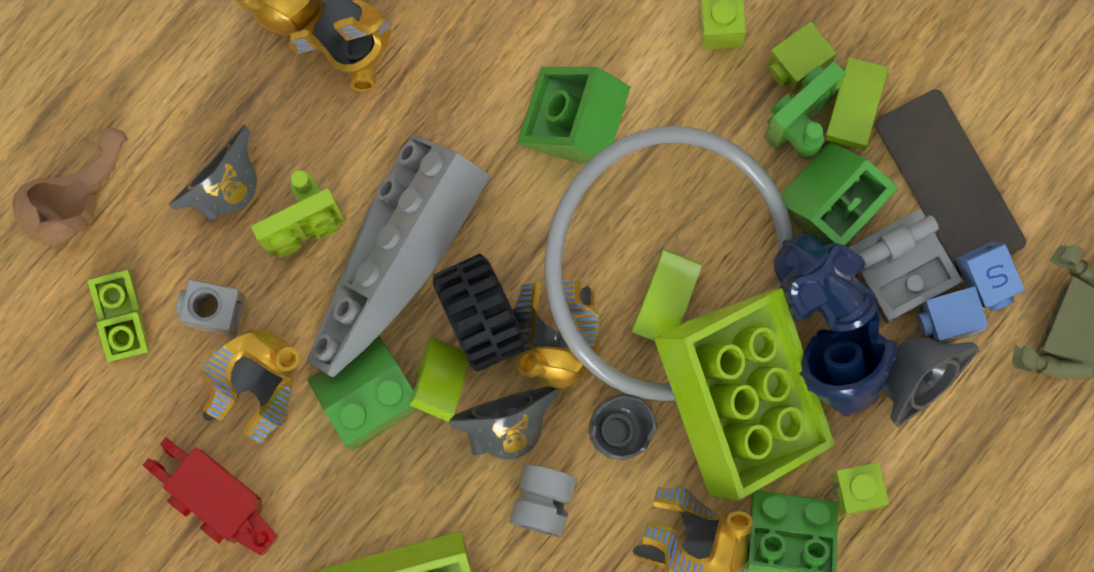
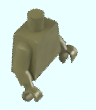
[1012,245,1094,380]

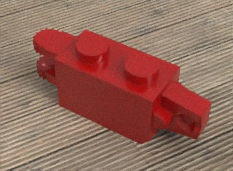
[143,437,279,556]

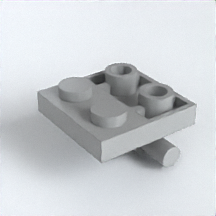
[847,209,963,324]

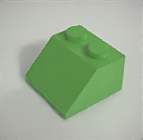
[517,67,631,163]
[307,336,419,451]

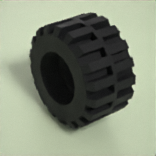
[433,253,525,372]

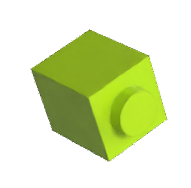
[699,0,746,50]
[768,21,837,93]
[831,462,889,517]

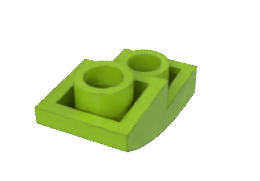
[825,57,889,151]
[631,248,702,341]
[87,268,149,363]
[409,337,468,422]

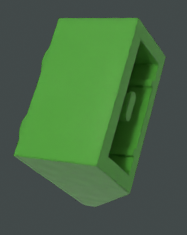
[781,141,899,247]

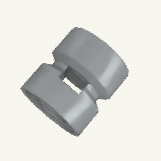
[509,464,578,537]

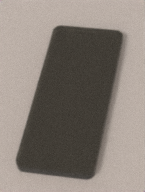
[875,89,1026,277]

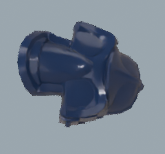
[773,234,878,332]
[799,308,897,416]

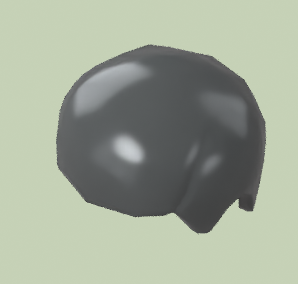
[588,394,657,460]

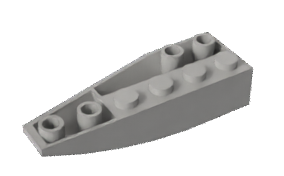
[306,135,491,377]

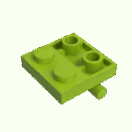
[251,170,345,258]

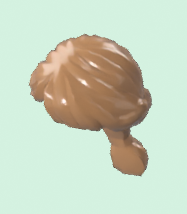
[12,127,128,245]

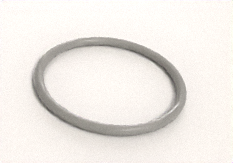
[544,126,794,401]

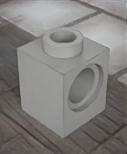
[176,280,245,337]

